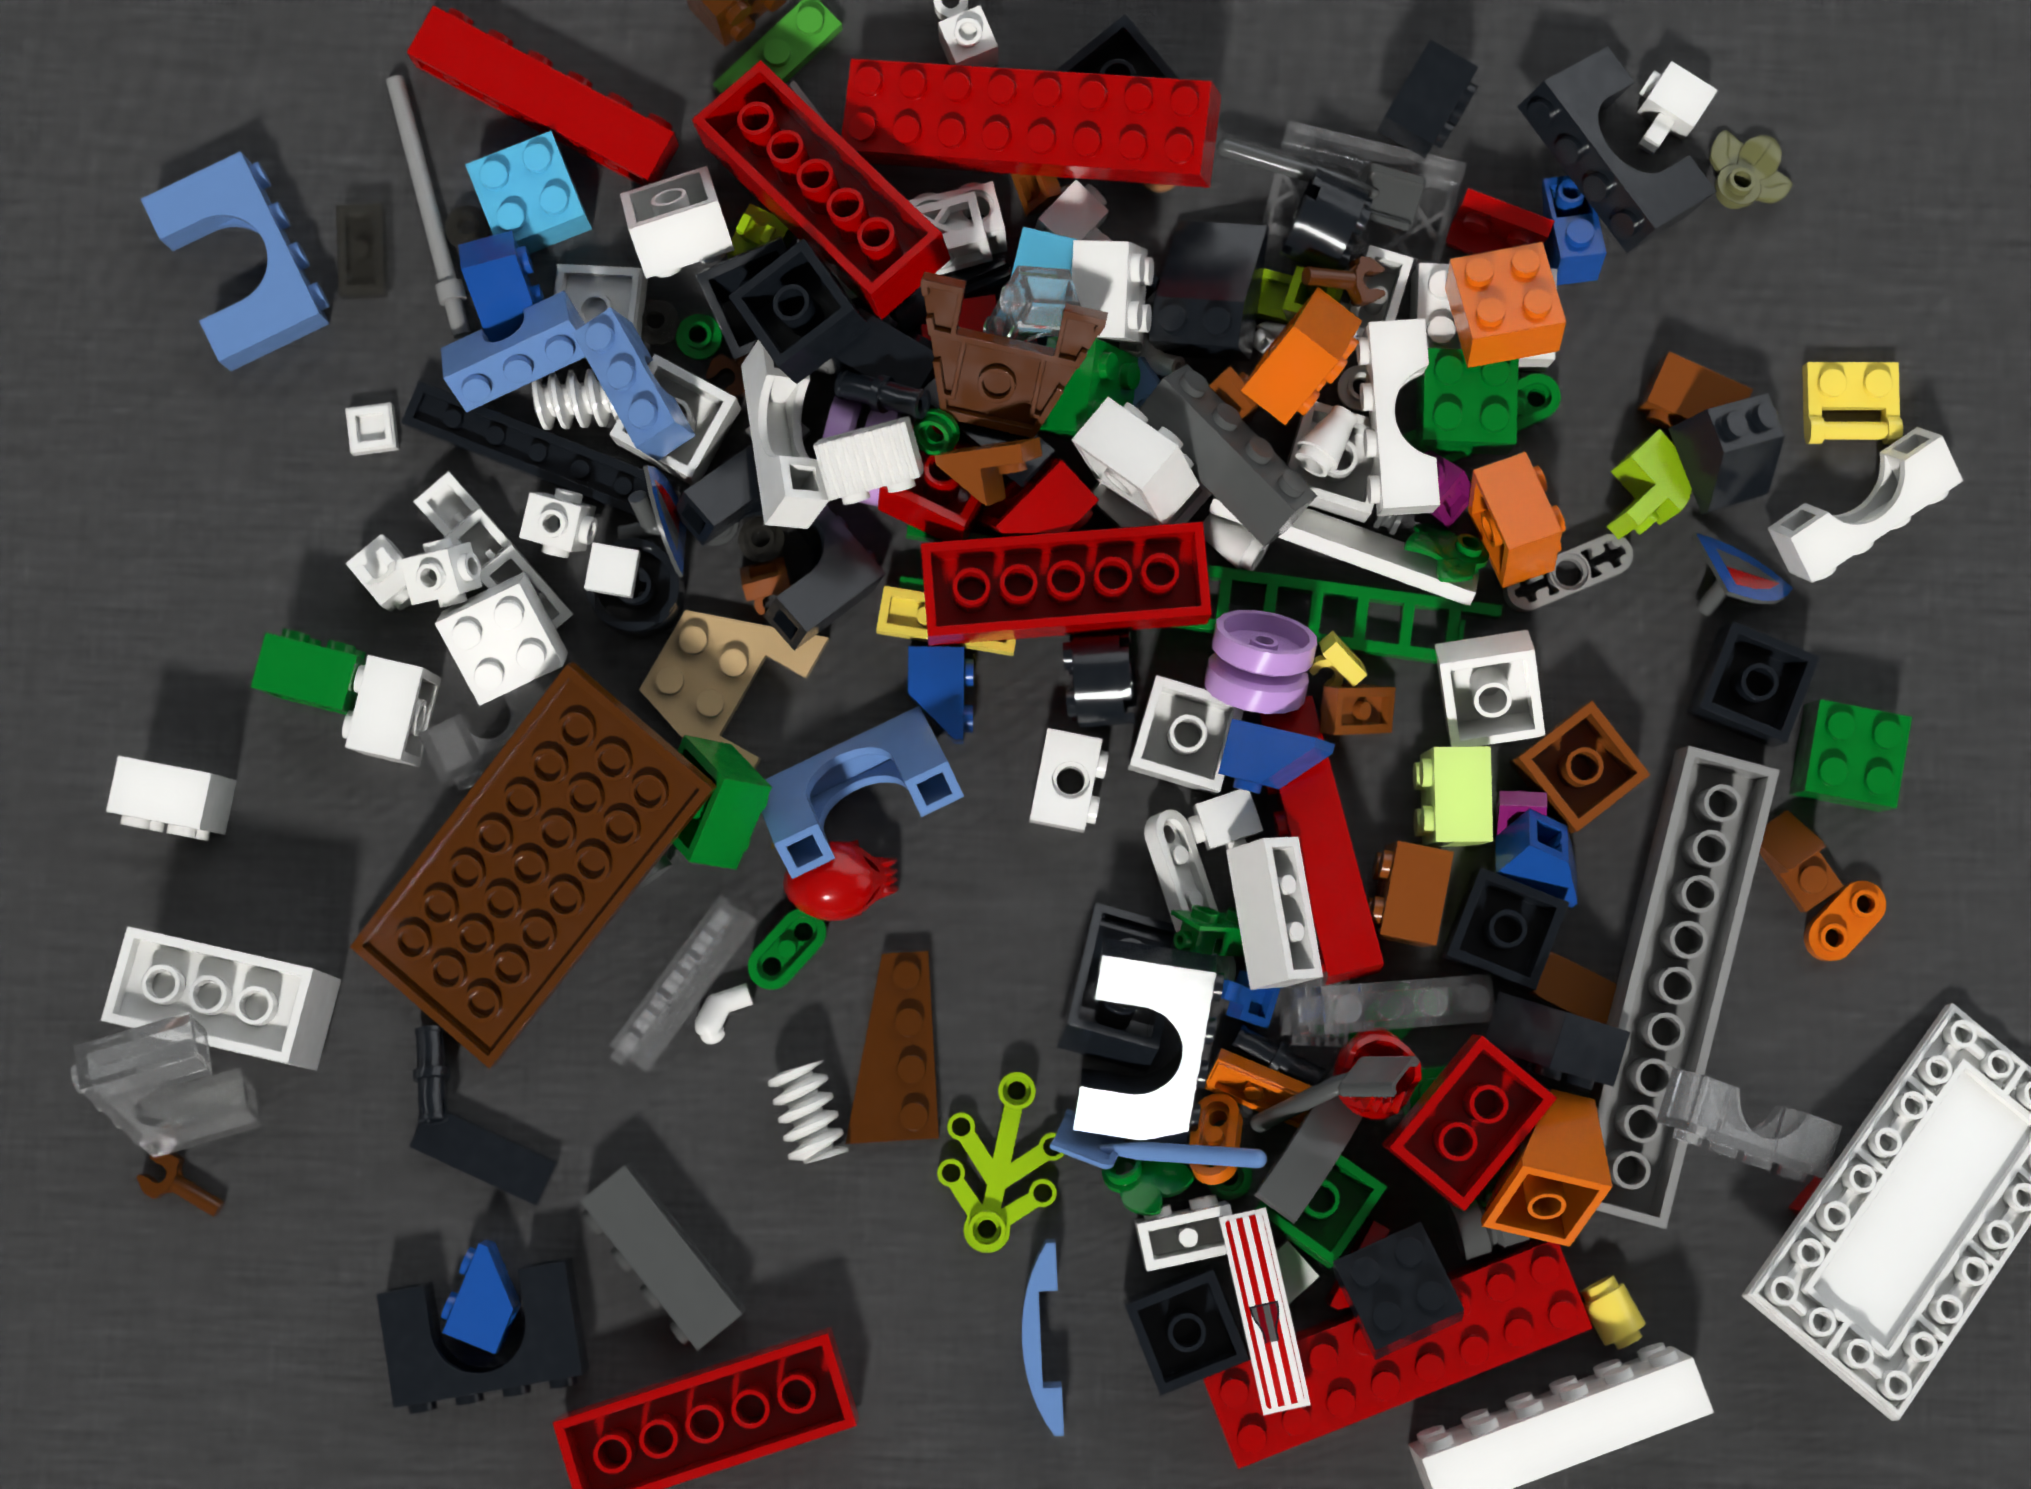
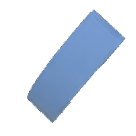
[1021,1239,1064,1436]

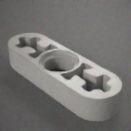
[1503,534,1633,613]

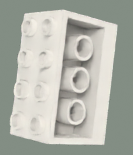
[101,926,341,1071]

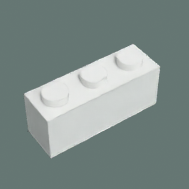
[1226,837,1323,990]

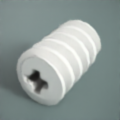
[532,369,619,430]
[767,1060,849,1164]

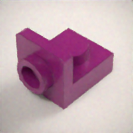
[1425,450,1471,530]
[1496,791,1547,836]

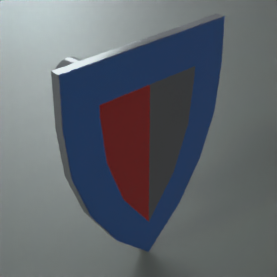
[618,465,686,577]
[1693,532,1793,616]

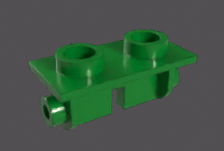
[1171,905,1244,957]

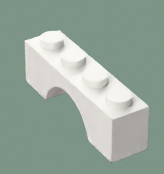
[1356,318,1440,516]
[741,339,829,529]
[1768,427,1963,583]

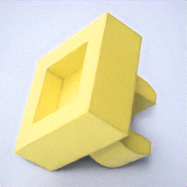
[1309,630,1367,687]

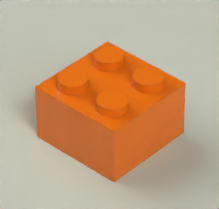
[1445,242,1566,368]
[1241,287,1362,425]
[1468,452,1566,589]

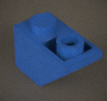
[1542,175,1607,285]
[908,646,974,744]
[1495,808,1578,908]
[441,1239,521,1354]

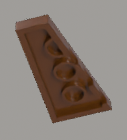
[845,951,939,1144]

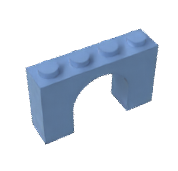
[140,151,330,371]
[761,706,964,879]

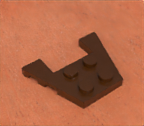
[920,271,1108,438]

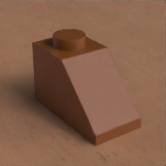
[1637,351,1754,429]

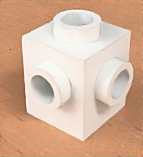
[519,488,598,558]
[399,537,482,608]

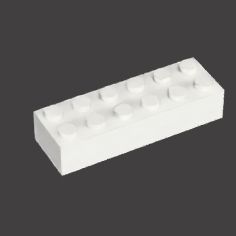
[1408,1342,1714,1489]

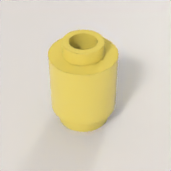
[1580,1275,1646,1350]

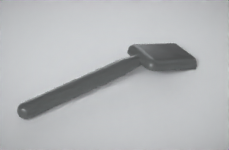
[1216,138,1426,231]
[1250,1056,1420,1132]

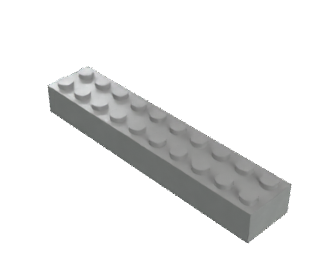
[1588,746,1780,1229]

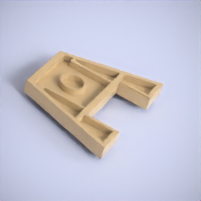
[639,610,829,769]

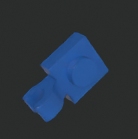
[1221,970,1281,1029]

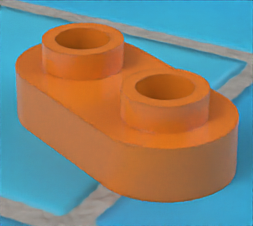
[1804,881,1886,961]
[1189,1093,1243,1185]

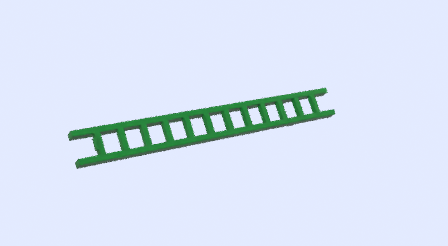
[899,525,1502,664]

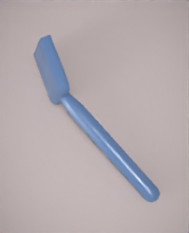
[1050,1108,1267,1169]

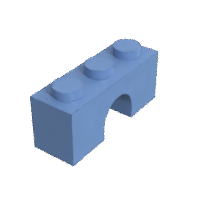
[441,290,585,412]
[572,307,696,461]

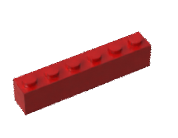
[407,5,679,186]
[1255,696,1384,985]

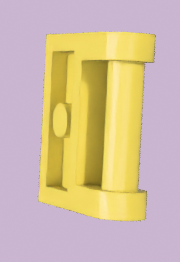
[1802,362,1903,444]

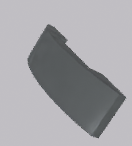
[1254,1064,1363,1223]

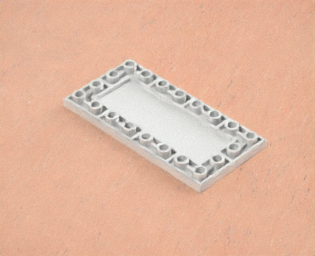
[1741,1003,2031,1421]

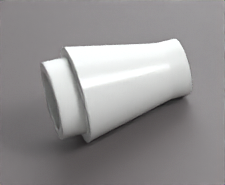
[1295,405,1357,477]
[1203,513,1269,571]

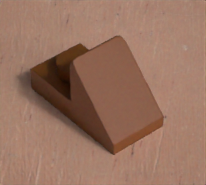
[935,437,1043,506]
[1320,683,1396,735]
[1760,810,1844,913]

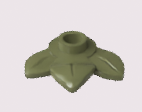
[1709,130,1793,209]

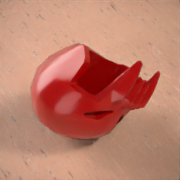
[783,839,899,921]
[1333,1027,1422,1119]

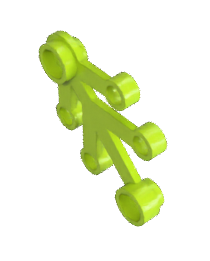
[937,1072,1065,1253]

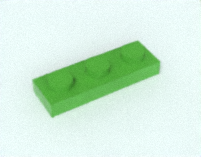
[712,0,843,95]

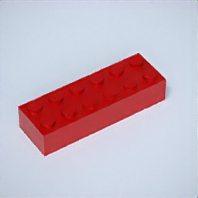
[691,60,951,320]
[920,522,1212,646]
[552,1327,859,1489]

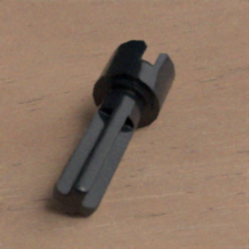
[890,256,1012,335]

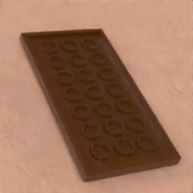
[350,662,717,1069]

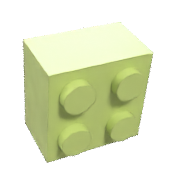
[1413,746,1493,847]

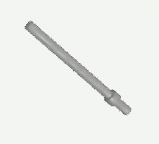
[386,75,471,339]

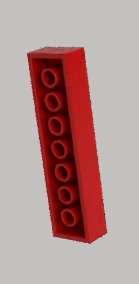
[841,58,1222,188]
[1202,1239,1593,1469]

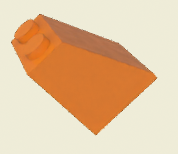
[1481,1089,1613,1247]

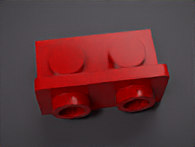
[1445,188,1554,255]

